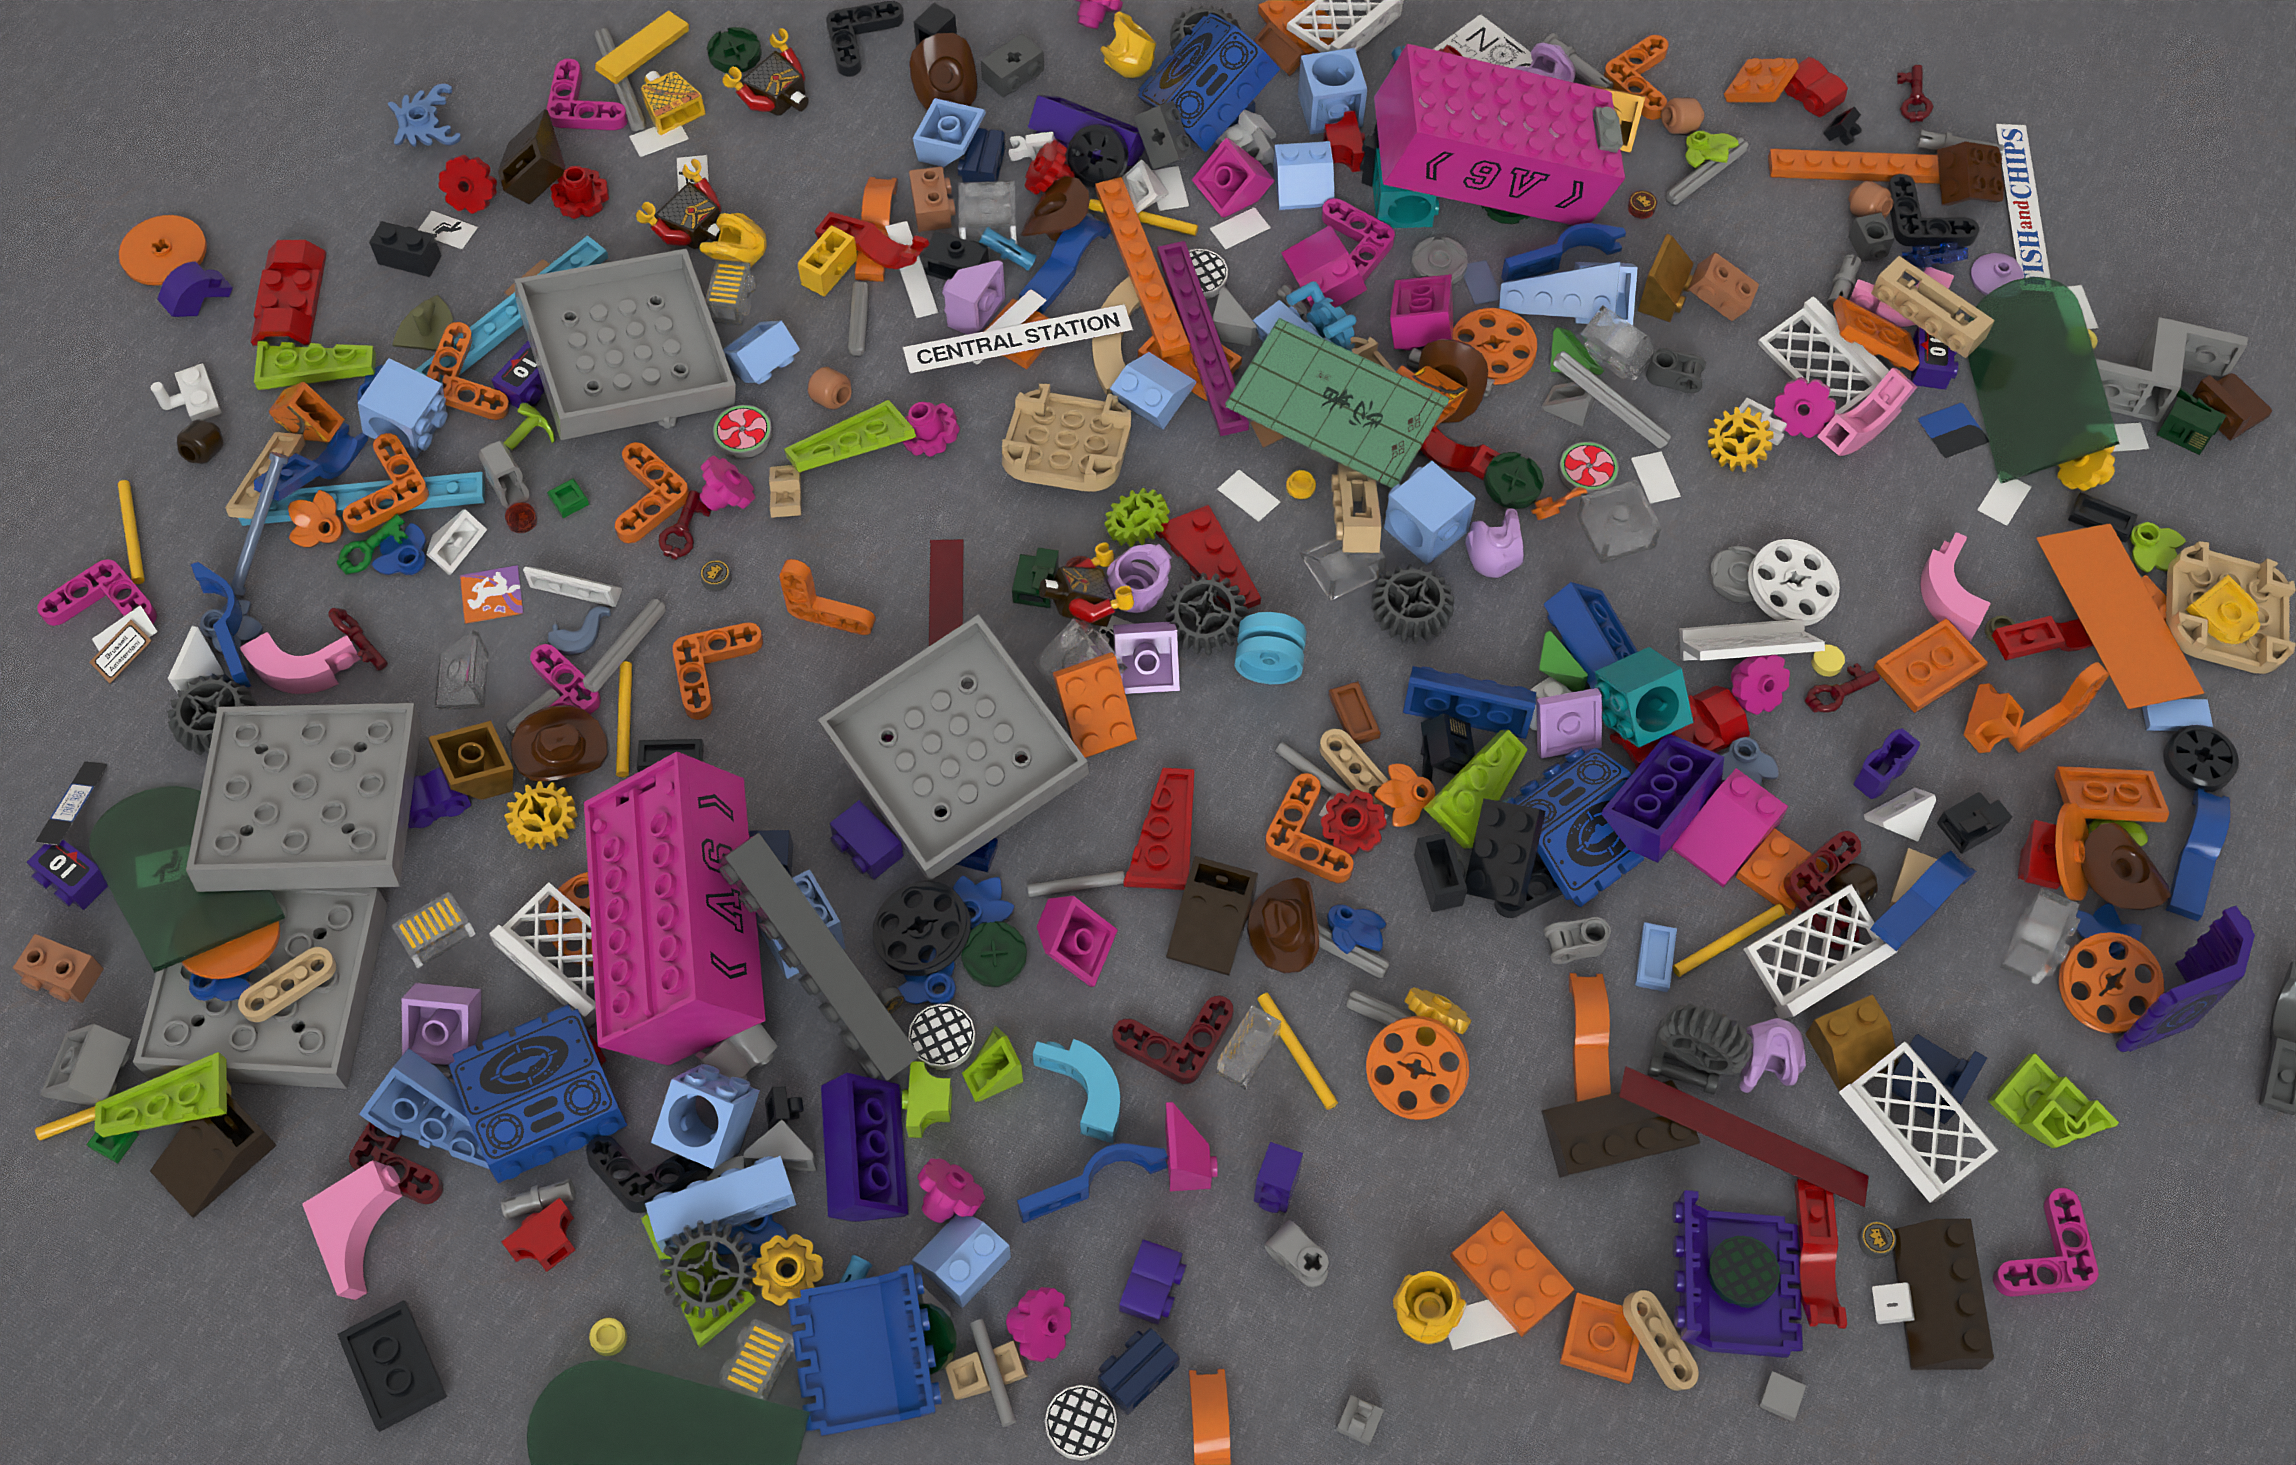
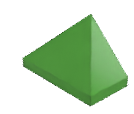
[1550,327,1604,375]
[1539,630,1588,692]

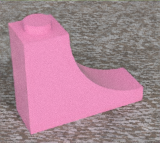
[302,1160,402,1300]

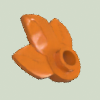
[1531,487,1588,520]
[288,490,344,547]
[1374,764,1435,827]

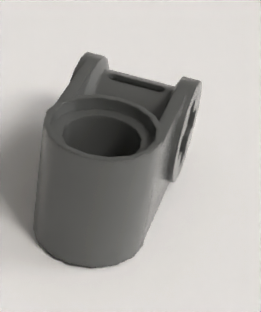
[1646,348,1706,393]

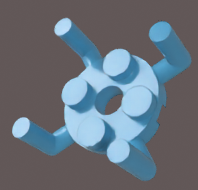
[1286,281,1357,355]

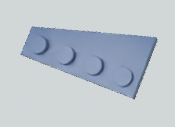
[1499,261,1620,320]

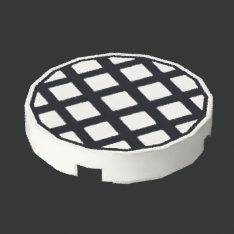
[1189,249,1228,299]
[908,1004,976,1070]
[1045,1385,1117,1461]

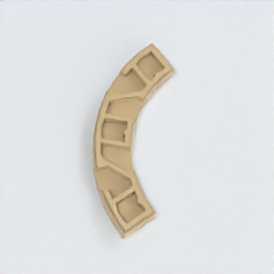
[1092,276,1141,395]

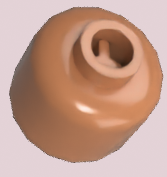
[1661,97,1704,134]
[1848,181,1893,218]
[808,367,852,410]

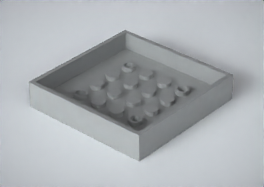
[514,249,736,440]
[818,614,1089,881]
[186,703,422,892]
[133,877,388,1089]

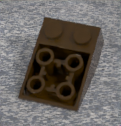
[498,109,566,204]
[1166,856,1258,976]
[150,1093,277,1218]

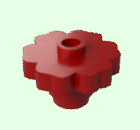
[1024,139,1074,195]
[439,154,497,214]
[550,166,609,219]
[1321,789,1387,856]

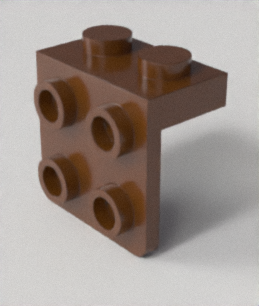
[1937,141,2004,206]
[2192,373,2272,441]

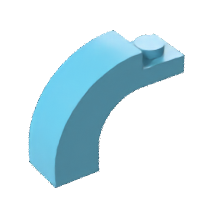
[1033,1039,1120,1143]

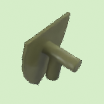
[392,295,454,351]

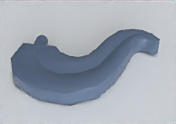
[548,606,611,655]

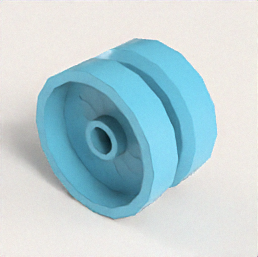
[1234,612,1307,684]

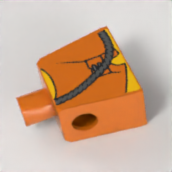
[1395,365,1468,429]
[269,382,345,442]

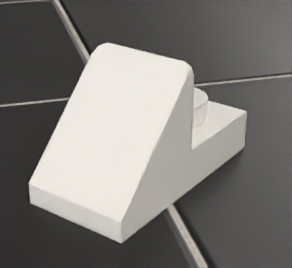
[1216,109,1276,151]

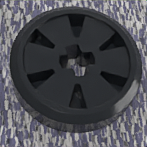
[1067,124,1128,188]
[2164,725,2239,792]

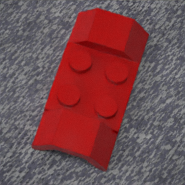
[251,240,327,346]
[1609,686,1750,769]

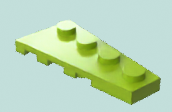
[254,341,376,390]
[784,400,916,472]
[1424,729,1528,849]
[95,1052,227,1137]
[641,1213,756,1348]

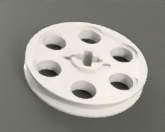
[1748,539,1840,626]

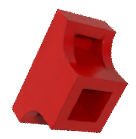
[1323,111,1365,172]
[2018,820,2061,889]
[501,1198,575,1272]

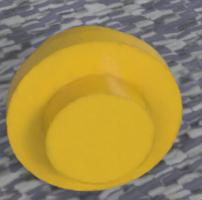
[1286,470,1316,499]

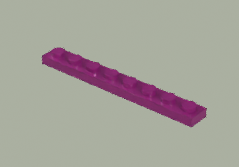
[1157,241,1249,436]

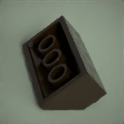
[1541,1080,1700,1178]
[1893,1219,1994,1370]

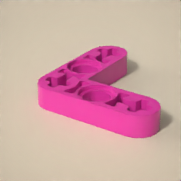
[547,58,628,130]
[1322,198,1395,281]
[37,559,157,626]
[530,644,601,715]
[1993,1188,2099,1297]

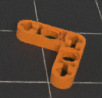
[1603,35,1669,120]
[426,322,509,420]
[342,433,429,533]
[615,442,689,543]
[779,559,876,635]
[672,623,763,720]
[2008,662,2109,753]
[1265,773,1354,883]

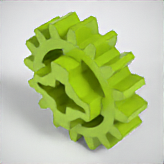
[1104,488,1170,547]

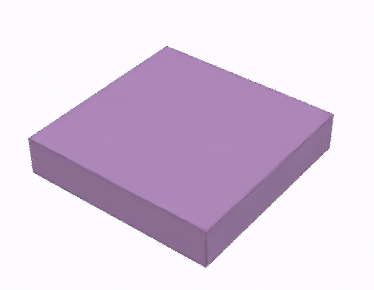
[1536,688,1602,759]

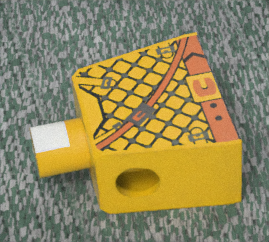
[641,71,705,135]

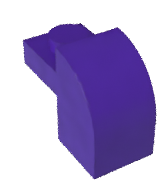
[157,261,233,317]

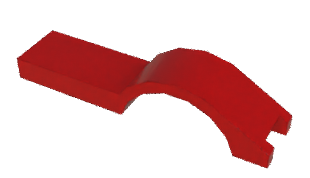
[814,212,930,269]
[1420,426,1500,480]
[1991,616,2094,661]
[1794,1179,1847,1329]

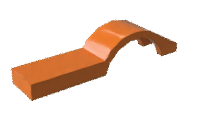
[855,177,898,282]
[1568,973,1611,1102]
[1189,1369,1231,1465]

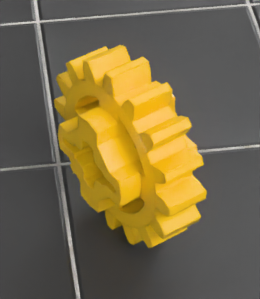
[1708,407,1773,472]
[505,781,578,850]

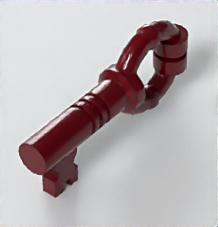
[1897,65,1934,123]
[658,490,712,560]
[328,608,388,671]
[1804,663,1880,713]

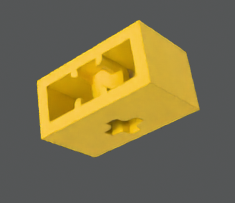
[797,225,857,297]

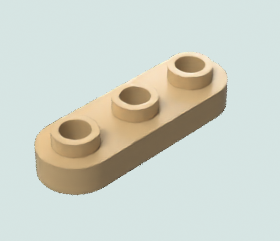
[1319,729,1388,807]
[238,947,336,1022]
[1623,1290,1699,1391]

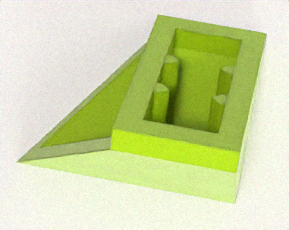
[962,1025,1023,1102]

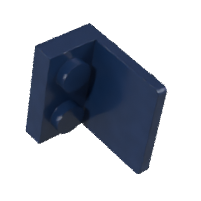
[1885,1034,1987,1124]

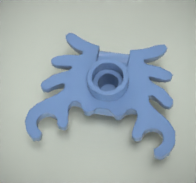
[388,84,461,147]

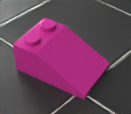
[1281,225,1367,308]
[1390,274,1453,351]
[1671,768,1789,888]

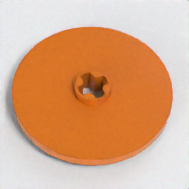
[119,215,207,286]
[2055,803,2089,901]
[175,894,280,979]

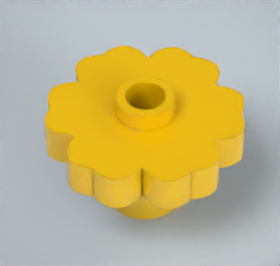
[2057,432,2115,491]
[1404,987,1472,1045]
[752,1234,823,1307]

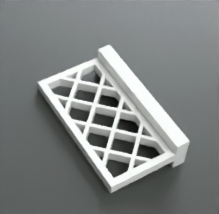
[1286,0,1404,53]
[1758,296,1889,415]
[1679,619,1825,661]
[489,882,596,1028]
[1744,884,1898,1019]
[1839,1041,1999,1203]

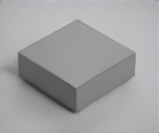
[1758,1371,1806,1421]

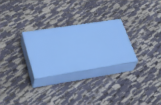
[2142,699,2213,731]
[1635,922,1677,992]

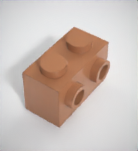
[909,166,956,232]
[1688,252,1759,321]
[13,934,104,1003]

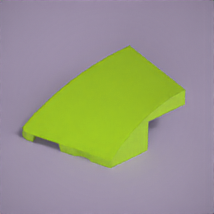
[1988,1053,2119,1148]

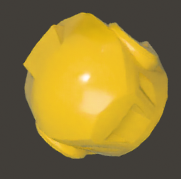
[1100,11,1157,79]
[700,213,767,270]
[1393,1270,1466,1344]

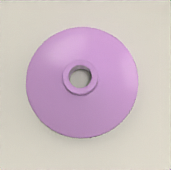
[1970,253,2024,300]

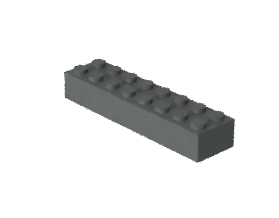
[718,833,920,1081]

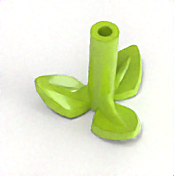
[503,403,555,450]

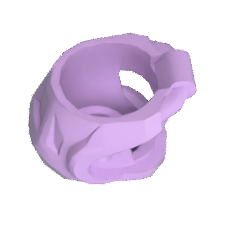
[1514,43,1576,82]
[1465,508,1524,578]
[1106,544,1171,613]
[1739,1018,1806,1093]

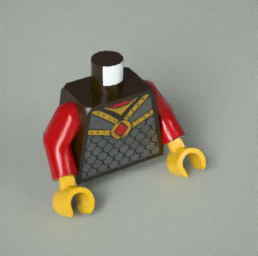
[722,28,809,116]
[636,159,721,249]
[1039,542,1134,627]

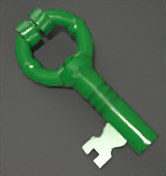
[337,514,408,575]

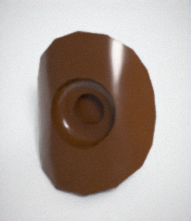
[909,33,978,110]
[1020,176,1090,241]
[1417,339,1488,423]
[511,705,608,781]
[2081,822,2171,910]
[1247,877,1319,973]

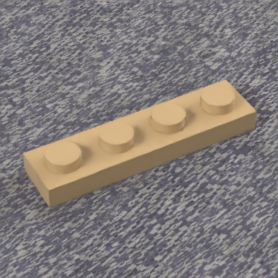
[225,432,306,519]

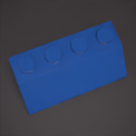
[1544,582,1638,689]
[1403,666,1536,739]

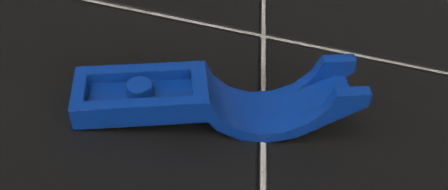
[1019,213,1111,314]
[1501,223,1626,282]
[254,423,368,501]
[190,562,252,688]
[2166,788,2230,922]
[1870,851,1977,951]
[1017,1143,1168,1223]

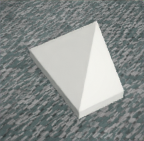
[1122,159,1169,213]
[426,509,487,575]
[168,626,224,693]
[1864,787,1936,842]

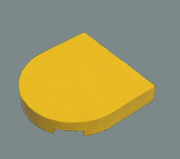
[2185,575,2260,644]

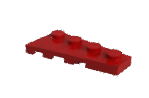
[1155,505,1261,612]
[1123,768,1194,890]

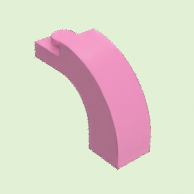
[1849,266,1954,327]
[1817,368,1917,456]
[1920,532,1991,642]
[239,632,361,694]

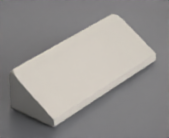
[523,567,622,607]

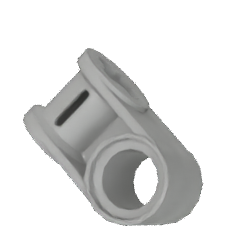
[1543,917,1611,964]
[1263,1220,1329,1288]

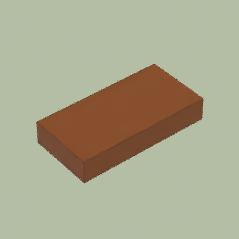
[1253,21,1307,76]
[1328,681,1381,745]

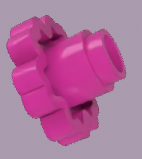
[1075,0,1123,29]
[1774,377,1836,438]
[902,402,960,457]
[699,455,756,511]
[1731,655,1790,715]
[917,1158,985,1223]
[1006,1287,1071,1362]

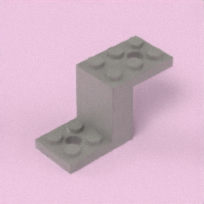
[2071,317,2248,422]

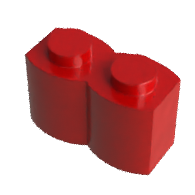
[1784,57,1848,117]

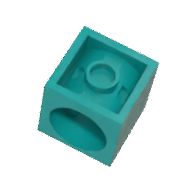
[1372,148,1439,228]
[1594,647,1693,748]

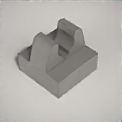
[1246,128,1275,166]
[1336,1395,1384,1446]

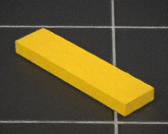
[595,10,689,84]

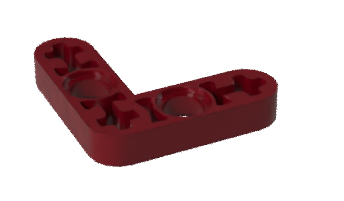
[1783,831,1861,951]
[1113,996,1234,1084]
[349,1122,443,1204]

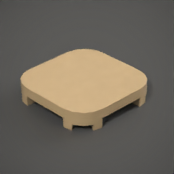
[1002,384,1131,492]
[2166,541,2296,674]

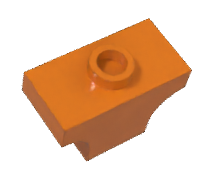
[1963,683,2024,753]

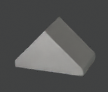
[1213,287,1257,346]
[1542,382,1596,427]
[743,1120,817,1171]

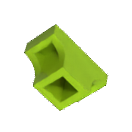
[902,1061,953,1138]

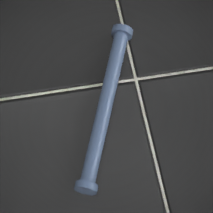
[228,452,289,595]

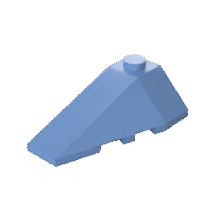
[359,1048,489,1169]

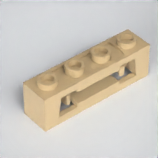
[1871,256,1995,358]
[1331,463,1382,553]

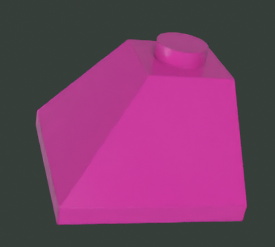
[1192,138,1275,218]
[1036,896,1118,987]
[1165,1102,1218,1191]

